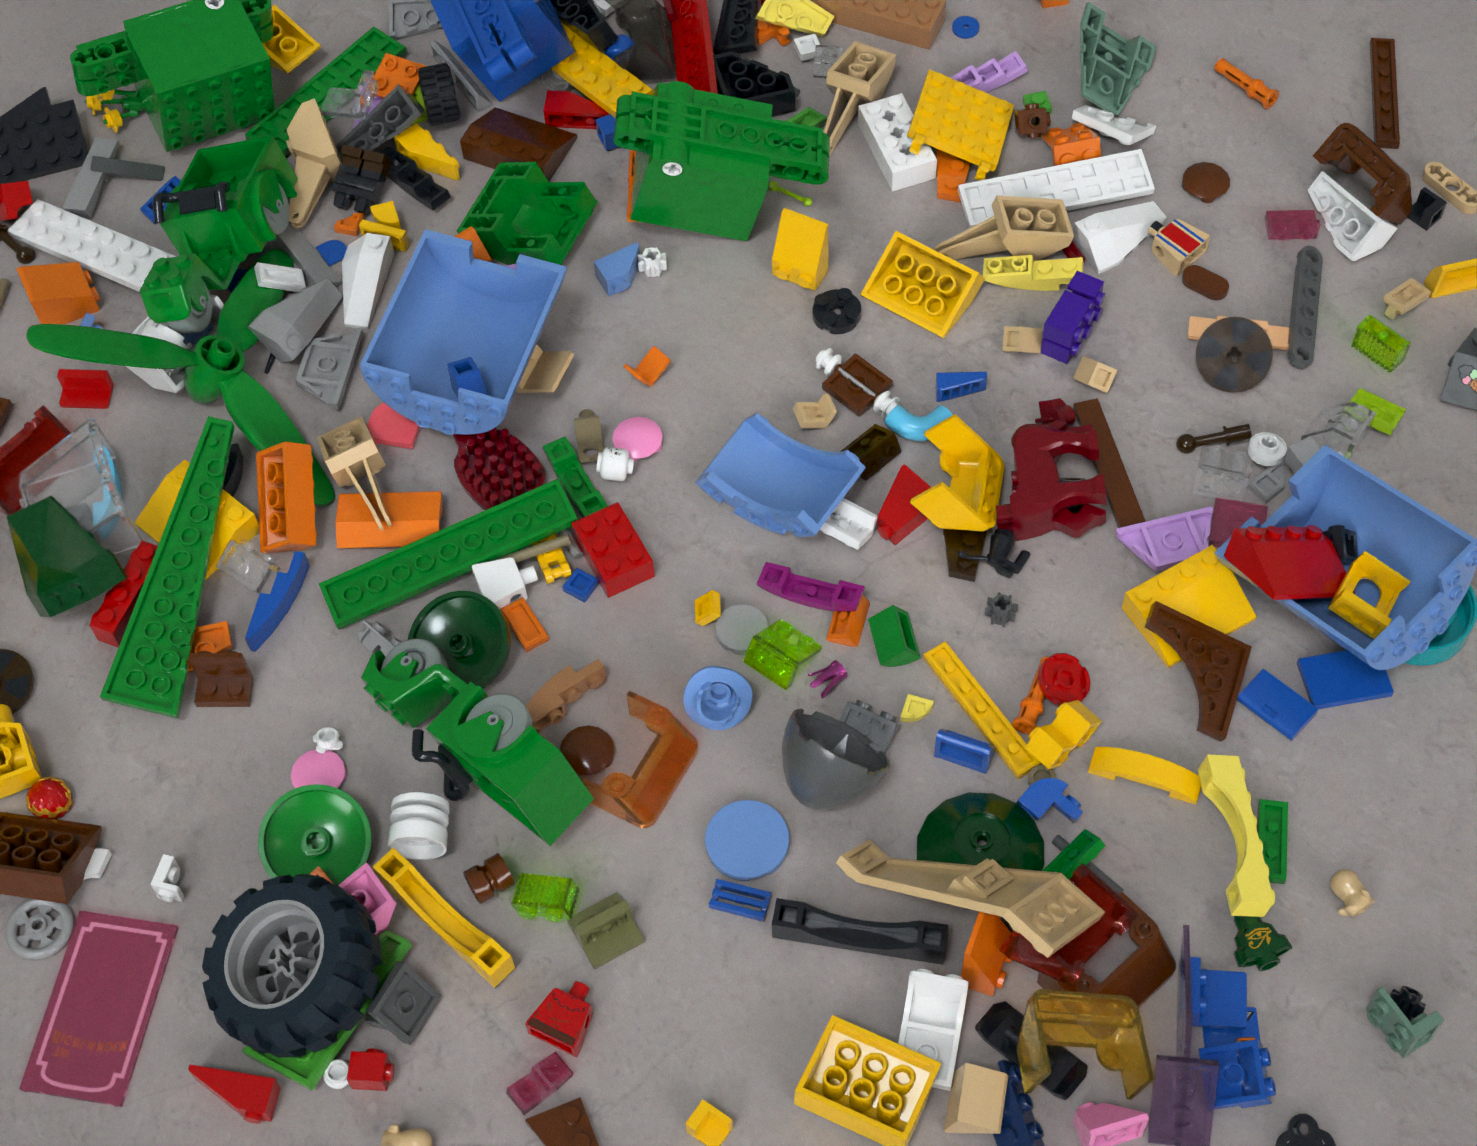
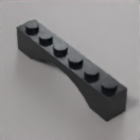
[772,898,949,965]

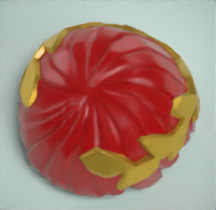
[26,777,73,819]

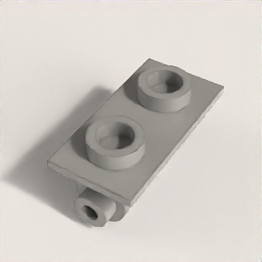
[358,620,402,656]

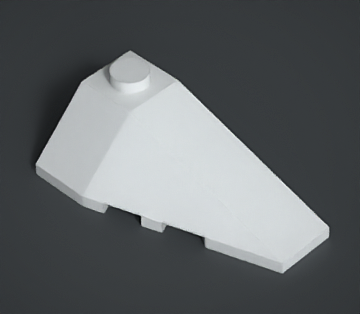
[1307,171,1398,261]
[1073,201,1167,274]
[342,233,395,330]

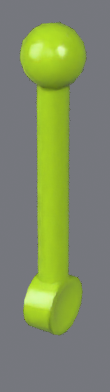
[769,181,812,206]

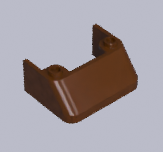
[1037,892,1176,1039]

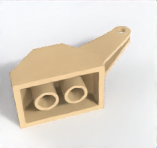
[824,41,897,157]
[286,98,341,229]
[934,196,1074,261]
[316,416,392,531]

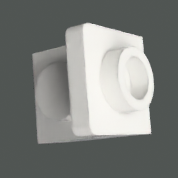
[150,854,184,902]

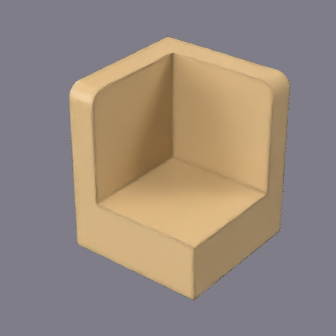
[1002,326,1042,354]
[1073,356,1117,393]

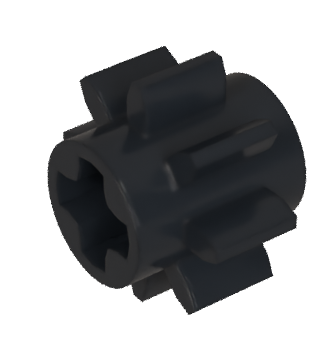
[1390,986,1426,1022]

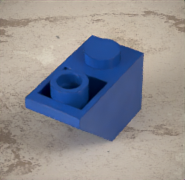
[447,357,488,398]

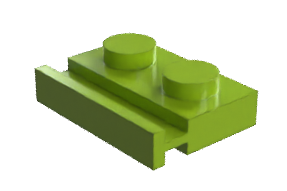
[1343,388,1406,436]

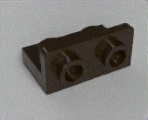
[840,424,901,480]

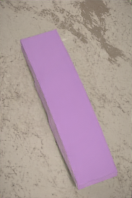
[950,51,1028,93]

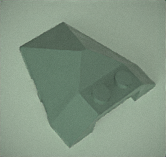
[1080,2,1156,117]

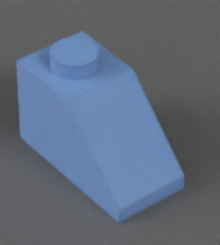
[594,242,640,296]

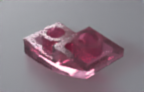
[506,1051,573,1115]

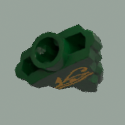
[1234,916,1292,971]

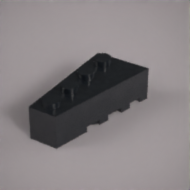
[550,0,618,52]

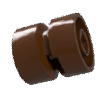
[463,853,515,904]

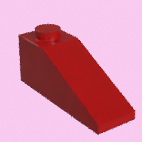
[543,90,609,129]
[188,1064,281,1124]

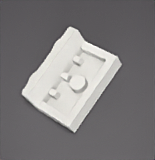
[820,498,878,550]

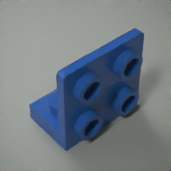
[1186,957,1247,1029]

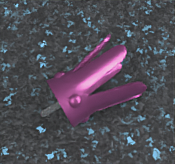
[808,660,847,698]

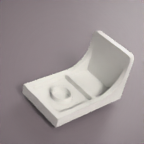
[898,969,969,1091]

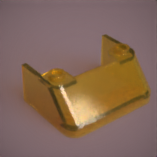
[1017,989,1154,1100]

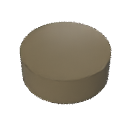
[1028,765,1056,787]

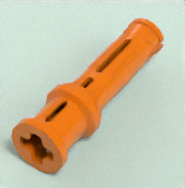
[1214,58,1279,109]
[1012,657,1049,735]

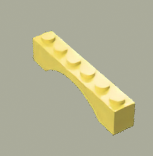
[1198,754,1275,917]

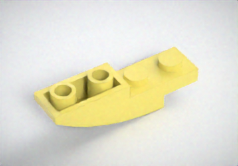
[983,255,1084,291]

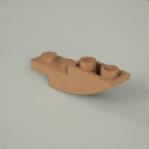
[526,659,606,734]

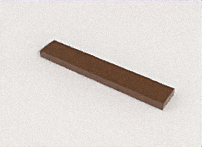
[1370,38,1400,149]
[1073,398,1146,528]

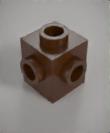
[1014,103,1051,138]

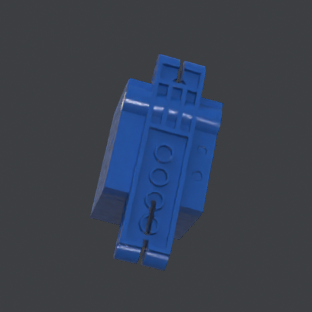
[430,0,575,102]

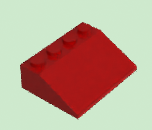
[1224,525,1355,600]

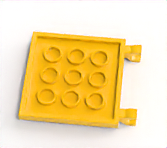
[907,69,1014,181]

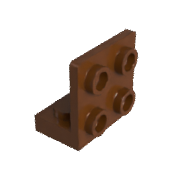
[188,651,254,707]

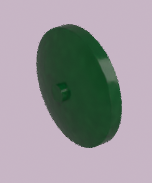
[408,591,511,689]

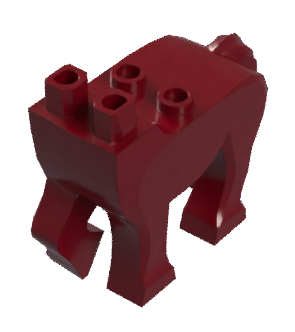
[996,418,1106,541]

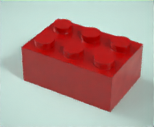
[571,502,655,598]

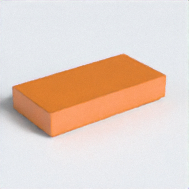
[501,597,549,653]

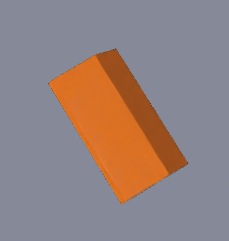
[335,491,443,548]

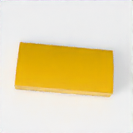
[1424,258,1477,298]

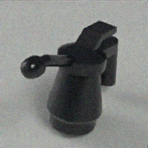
[958,529,1031,579]

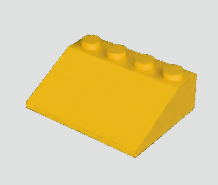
[860,231,985,339]
[134,459,259,580]
[1122,545,1256,668]
[794,1015,941,1146]

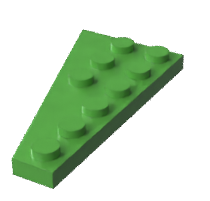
[241,930,412,1091]

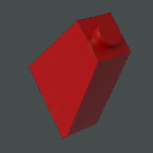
[877,464,931,545]

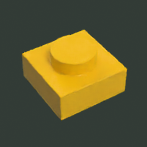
[694,590,721,626]

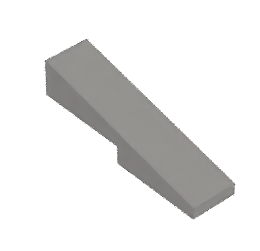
[63,137,119,220]

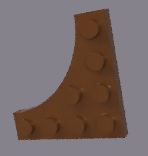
[1145,601,1252,742]

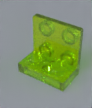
[743,619,822,690]

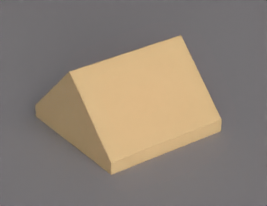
[944,1063,1008,1134]

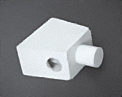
[471,557,538,609]

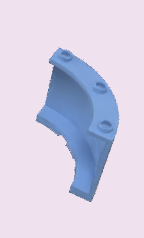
[695,413,866,537]

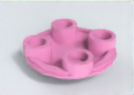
[612,417,663,462]
[291,749,347,788]

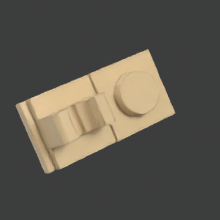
[1383,278,1431,320]

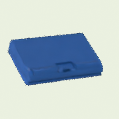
[1237,668,1319,741]

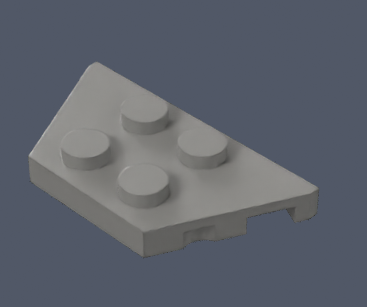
[295,328,364,410]

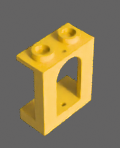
[1328,551,1411,639]

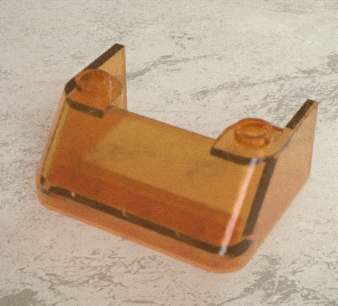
[578,691,698,828]

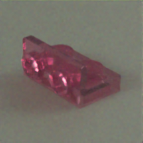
[1265,210,1321,240]

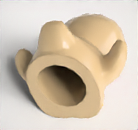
[1330,869,1375,918]
[381,1124,432,1146]

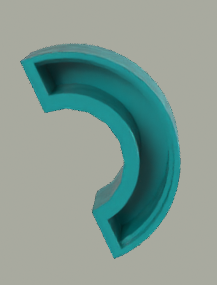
[1404,585,1477,666]

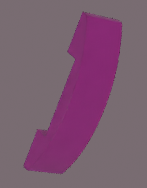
[757,562,865,611]

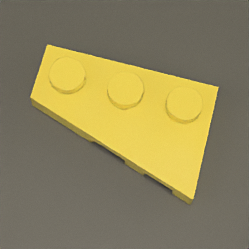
[755,0,835,37]

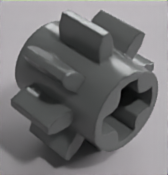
[984,592,1018,627]

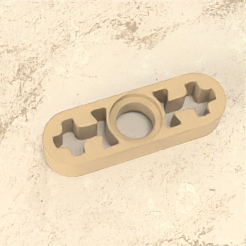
[1422,162,1477,214]

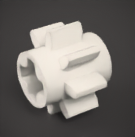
[638,247,667,277]

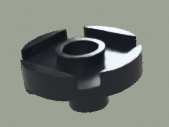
[812,288,861,334]

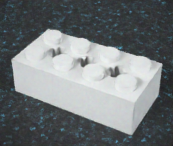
[858,93,937,192]

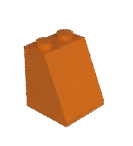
[16,262,101,324]

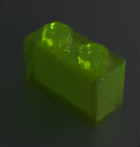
[1351,315,1411,372]
[511,872,579,922]

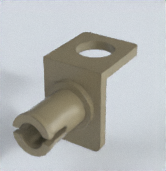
[574,409,603,463]

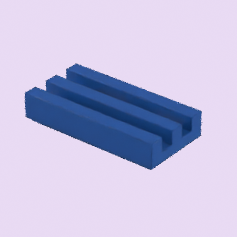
[709,879,771,922]

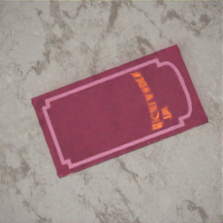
[19,911,179,1107]

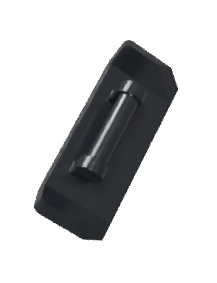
[975,1001,1088,1100]

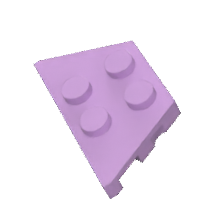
[1115,506,1213,572]

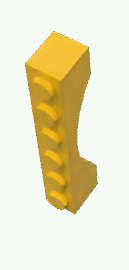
[373,848,515,988]

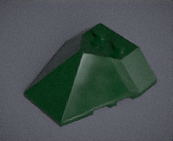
[6,495,127,617]

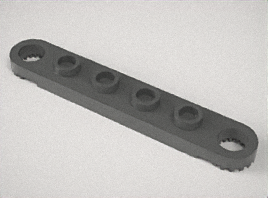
[1287,245,1323,369]

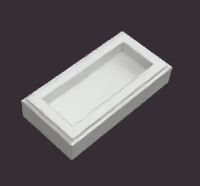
[254,262,306,292]

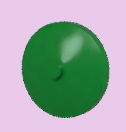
[258,784,372,885]

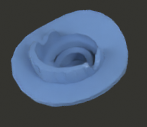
[683,666,753,730]

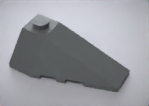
[336,84,425,159]

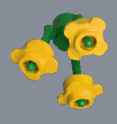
[85,89,143,133]

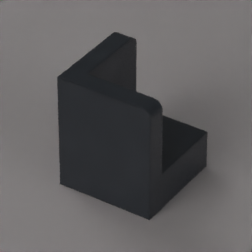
[1407,187,1447,231]

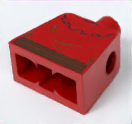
[525,981,593,1058]

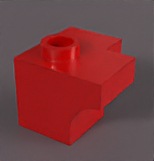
[0,181,33,221]

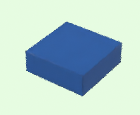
[562,568,599,603]

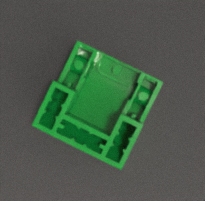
[457,162,598,265]

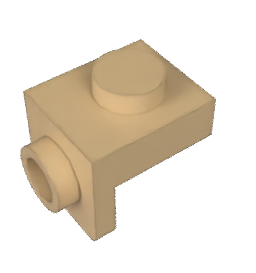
[793,394,837,428]

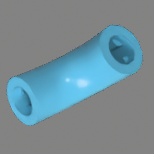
[884,405,953,442]

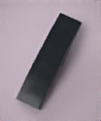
[379,146,451,210]

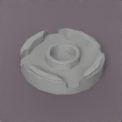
[716,604,769,655]

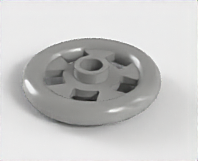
[5,899,74,960]

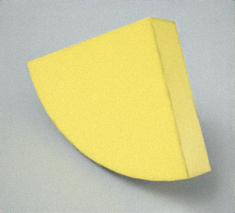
[900,694,934,722]

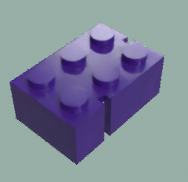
[1041,271,1106,365]

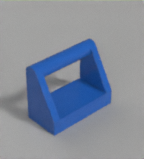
[934,729,996,774]

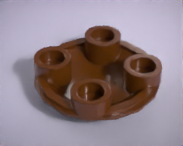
[1182,162,1230,203]
[560,725,614,777]

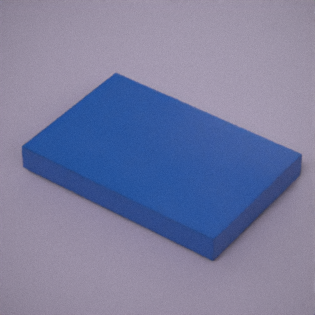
[1297,650,1394,709]

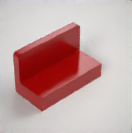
[57,369,114,409]

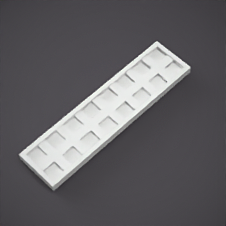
[957,149,1155,228]
[7,199,176,292]

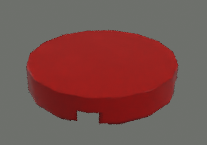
[1037,653,1090,706]

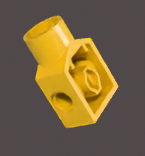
[0,704,42,799]

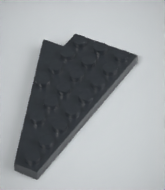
[0,87,88,184]

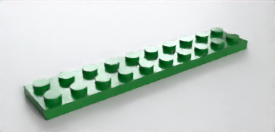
[319,479,578,630]

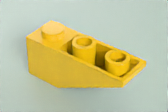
[394,123,460,181]

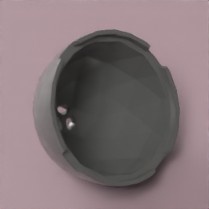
[782,709,891,810]

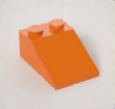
[961,912,1015,997]

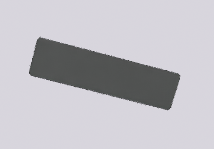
[90,156,164,181]

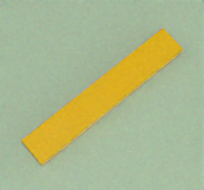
[923,641,1041,780]

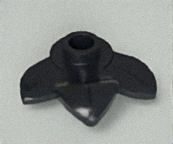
[1275,1114,1336,1146]

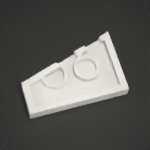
[1071,105,1156,145]

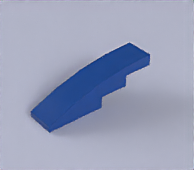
[245,551,310,652]

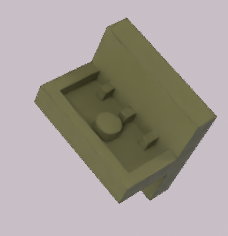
[567,892,645,970]

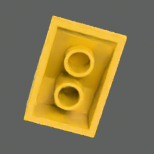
[262,4,321,74]
[772,208,828,291]

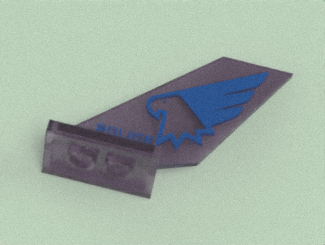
[1147,925,1219,1146]

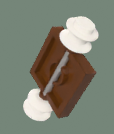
[816,348,900,419]

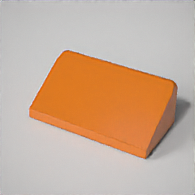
[826,595,870,647]

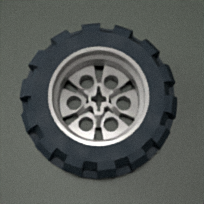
[202,874,382,1058]

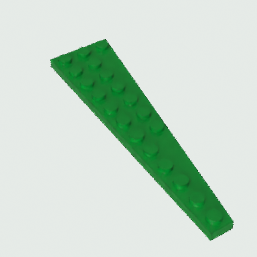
[100,416,235,719]

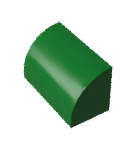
[868,605,921,667]

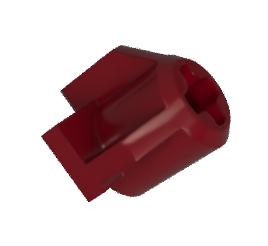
[1035,398,1076,427]

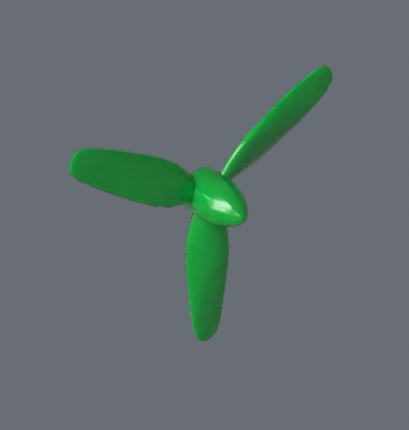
[26,249,335,505]

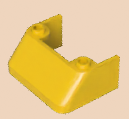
[910,414,1004,532]

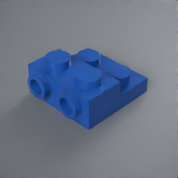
[1199,1039,1276,1110]

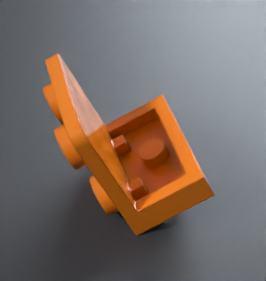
[368,53,426,99]
[1042,123,1101,166]

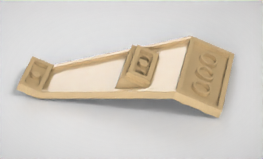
[836,839,1105,958]

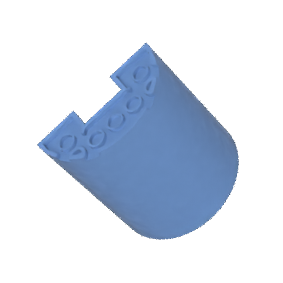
[360,229,567,435]
[1215,445,1477,670]

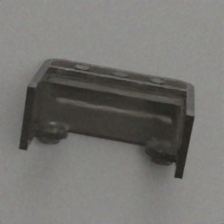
[605,0,677,80]

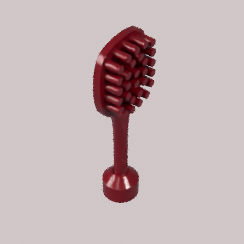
[452,427,546,510]

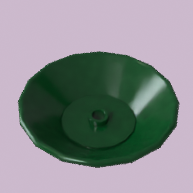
[917,792,1044,910]

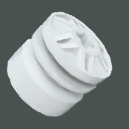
[387,792,450,860]

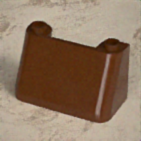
[1313,123,1412,225]

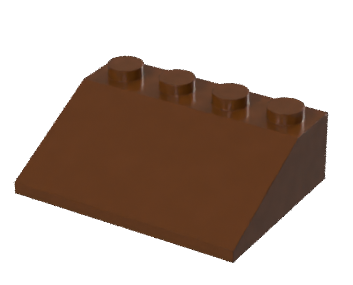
[460,107,577,181]
[0,812,102,904]

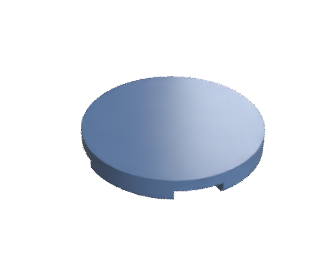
[705,800,789,881]

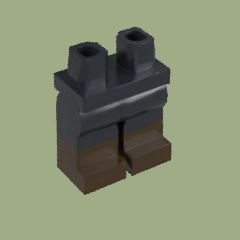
[331,145,392,216]

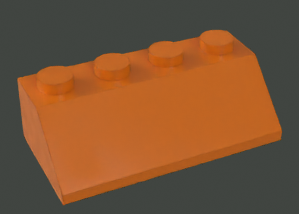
[256,442,317,553]

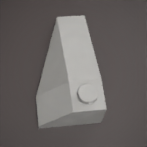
[248,278,343,363]

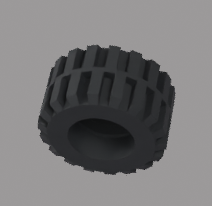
[418,63,460,126]

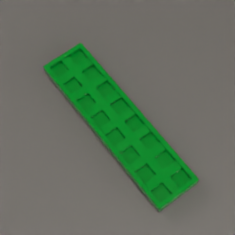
[245,26,407,156]

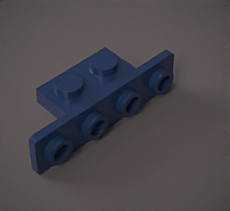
[993,1060,1044,1146]

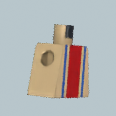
[1148,219,1210,277]

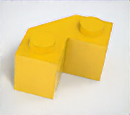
[1025,700,1102,770]

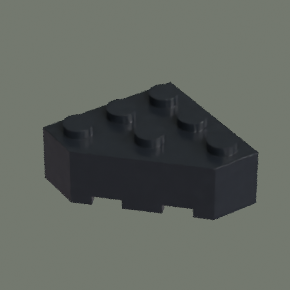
[713,51,796,115]

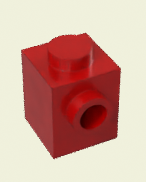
[347,1048,394,1091]

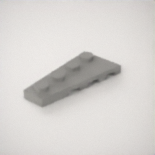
[388,0,442,40]

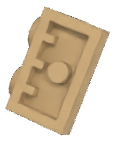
[516,344,574,393]

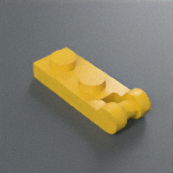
[531,534,571,584]

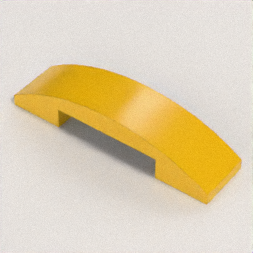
[1088,747,1201,805]

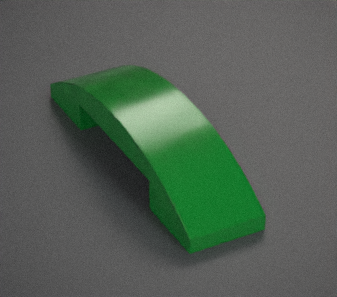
[543,436,608,518]

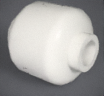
[596,447,634,481]

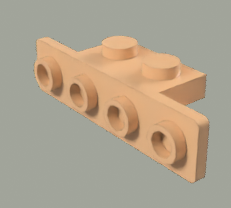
[1188,316,1289,350]

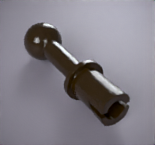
[0,224,36,264]
[1176,424,1252,454]

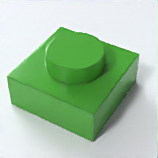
[1022,91,1052,118]

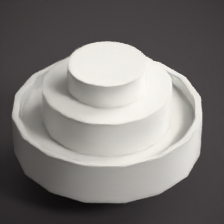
[1247,432,1287,466]

